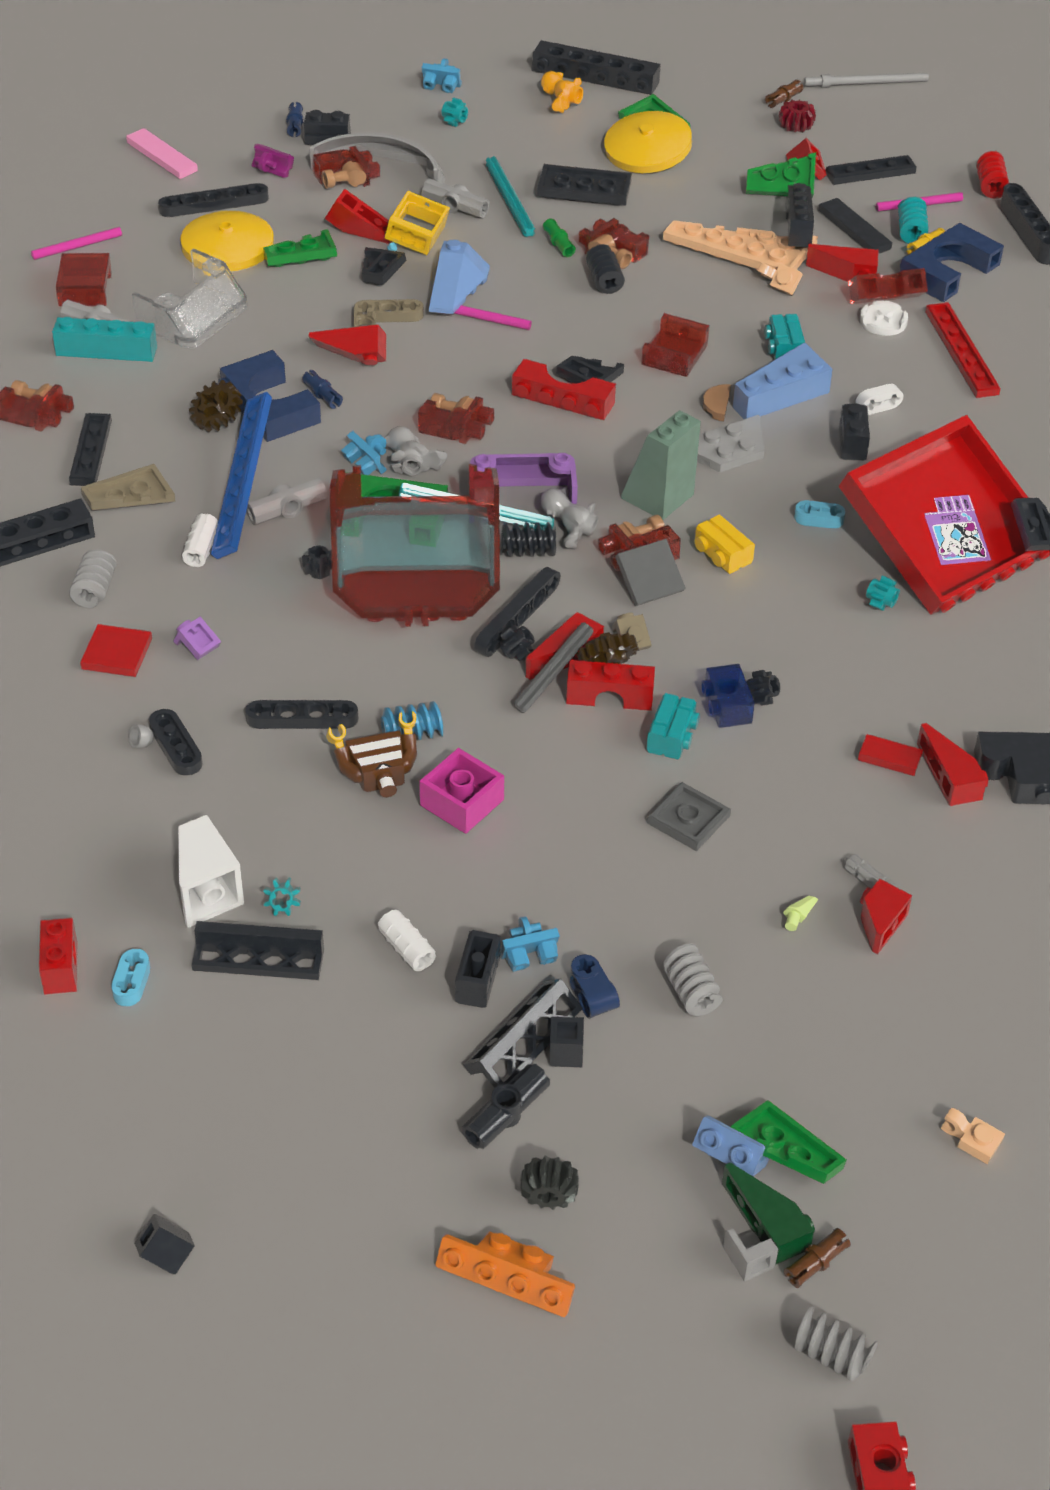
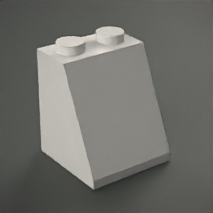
[178,815,244,928]

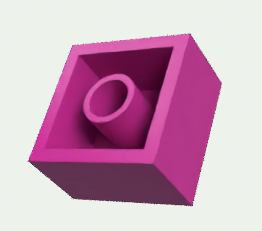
[419,747,505,834]

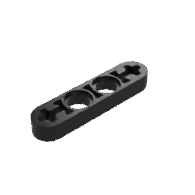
[245,700,359,729]

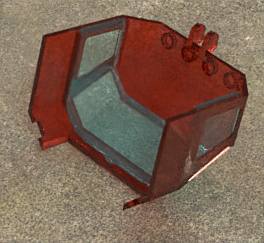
[330,464,500,627]

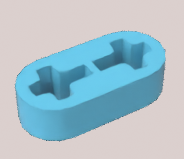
[794,500,846,528]
[112,949,150,1006]

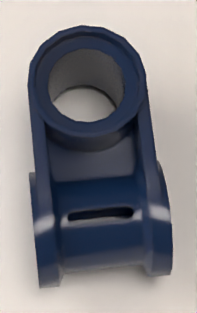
[570,954,620,1019]

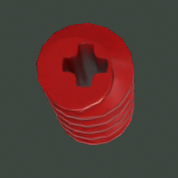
[976,151,1009,199]

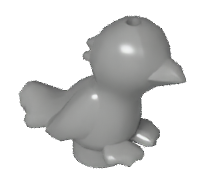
[384,426,447,476]
[541,488,598,549]

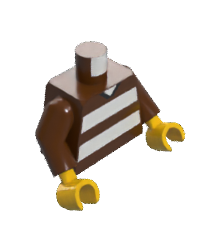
[326,711,417,798]

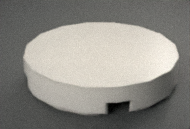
[860,300,908,336]

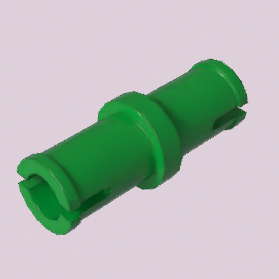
[543,218,576,257]

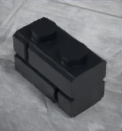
[304,110,351,145]
[839,403,870,461]
[455,930,501,1008]

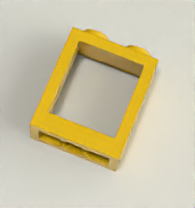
[385,191,450,255]

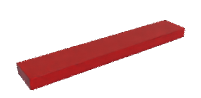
[925,302,1001,398]

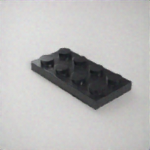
[537,164,632,206]

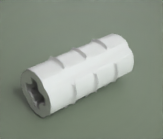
[182,513,218,567]
[378,910,436,971]

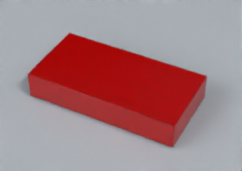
[858,734,923,776]

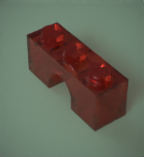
[848,268,928,304]

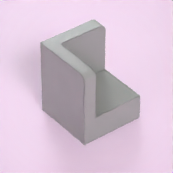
[723,1228,778,1281]

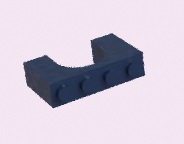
[899,222,1004,302]
[218,350,321,442]

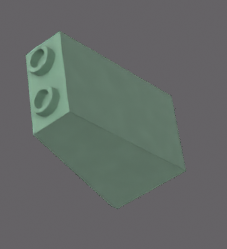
[621,410,701,520]

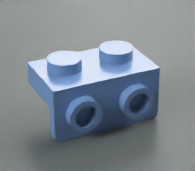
[692,1115,769,1176]

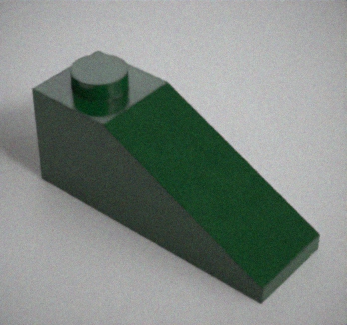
[722,1162,815,1265]

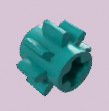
[441,97,468,127]
[866,575,900,611]
[263,877,301,916]

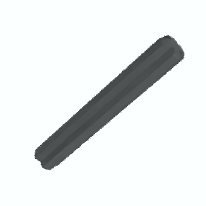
[514,622,594,713]

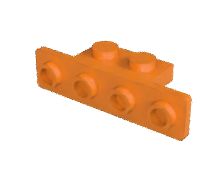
[436,1231,575,1317]

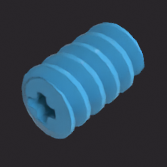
[381,701,443,740]

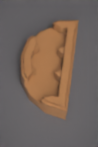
[703,384,731,422]

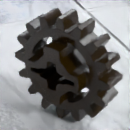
[189,380,243,432]
[576,632,639,664]

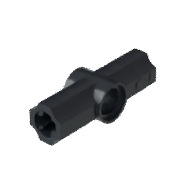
[462,1064,550,1149]

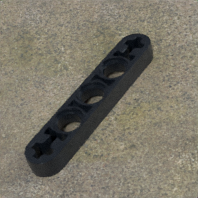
[158,183,269,217]
[474,567,561,657]

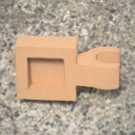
[758,263,803,296]
[941,1108,1005,1165]

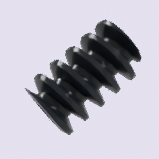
[586,244,625,294]
[501,522,556,557]

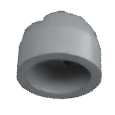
[129,724,154,748]

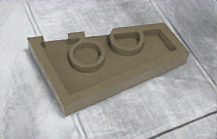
[81,464,175,510]

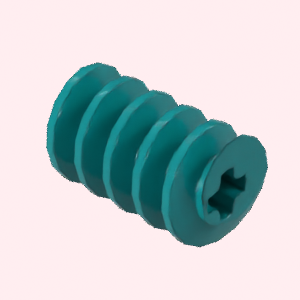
[898,197,929,244]

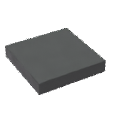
[615,539,686,607]
[647,782,731,851]

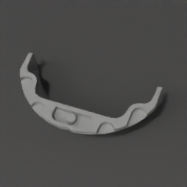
[310,133,445,183]

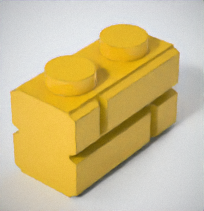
[694,514,755,574]

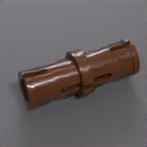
[765,79,803,108]
[784,1228,851,1288]

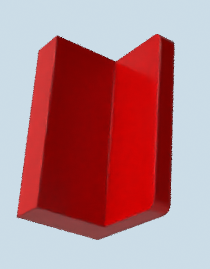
[786,138,827,180]

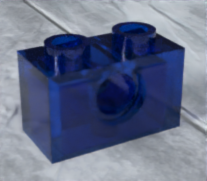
[701,664,755,728]

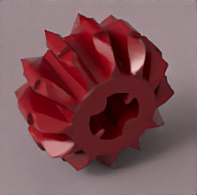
[779,99,816,133]

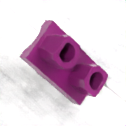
[252,143,294,178]

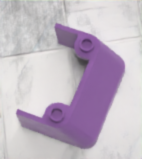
[469,452,578,521]

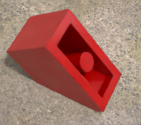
[860,878,912,954]

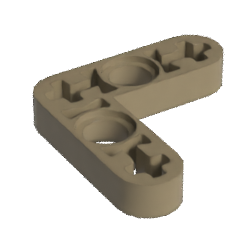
[354,299,424,327]

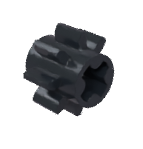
[302,545,336,579]
[500,624,535,661]
[745,670,781,706]

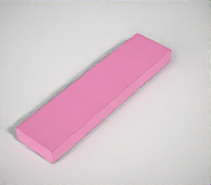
[126,128,198,179]

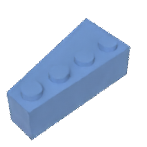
[733,343,833,419]

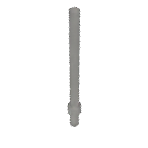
[804,73,929,88]

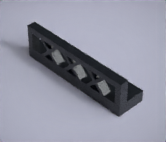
[192,921,324,980]
[463,978,583,1088]

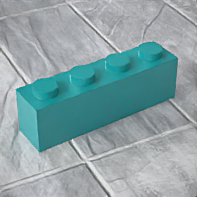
[52,317,157,362]

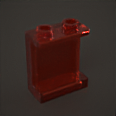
[56,253,112,306]
[642,313,710,377]

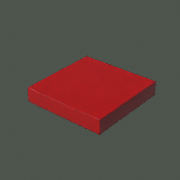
[80,624,152,677]

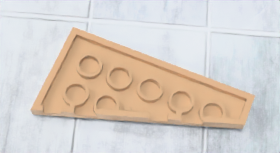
[663,220,818,270]

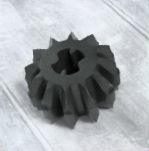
[520,1155,579,1210]

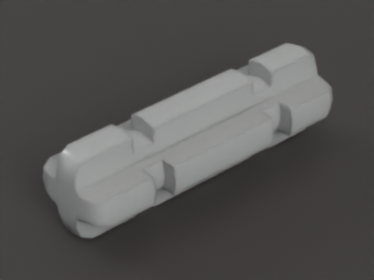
[845,854,898,888]

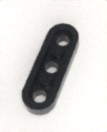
[149,709,203,776]

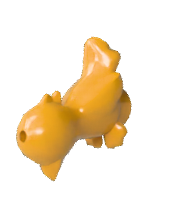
[541,71,583,113]

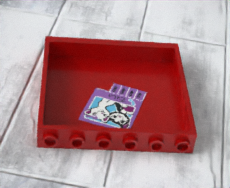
[838,415,1050,615]

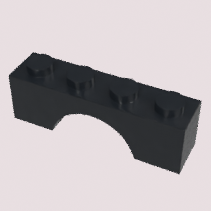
[785,183,814,247]

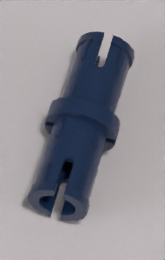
[286,102,304,137]
[302,370,343,409]

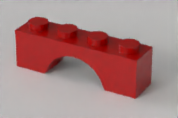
[512,359,616,420]

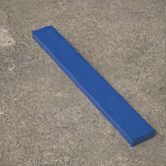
[211,392,272,559]

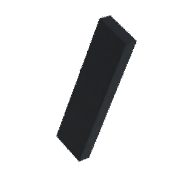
[826,155,917,185]
[818,198,893,254]
[69,413,112,486]

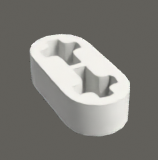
[856,384,903,415]

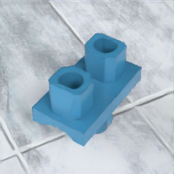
[422,58,462,93]
[341,431,387,475]
[500,916,560,972]

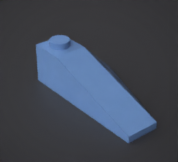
[429,240,490,314]

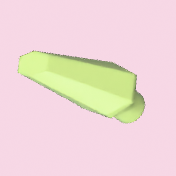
[783,896,819,931]

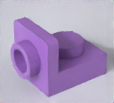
[173,617,221,660]

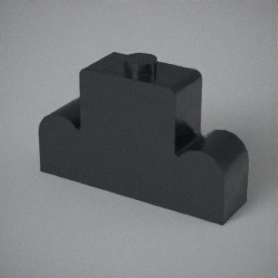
[974,731,1050,805]

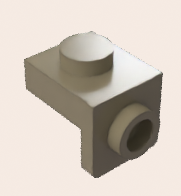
[611,613,652,651]

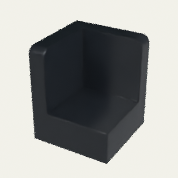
[550,1016,584,1068]
[135,1214,195,1274]

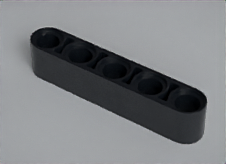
[1000,183,1050,265]

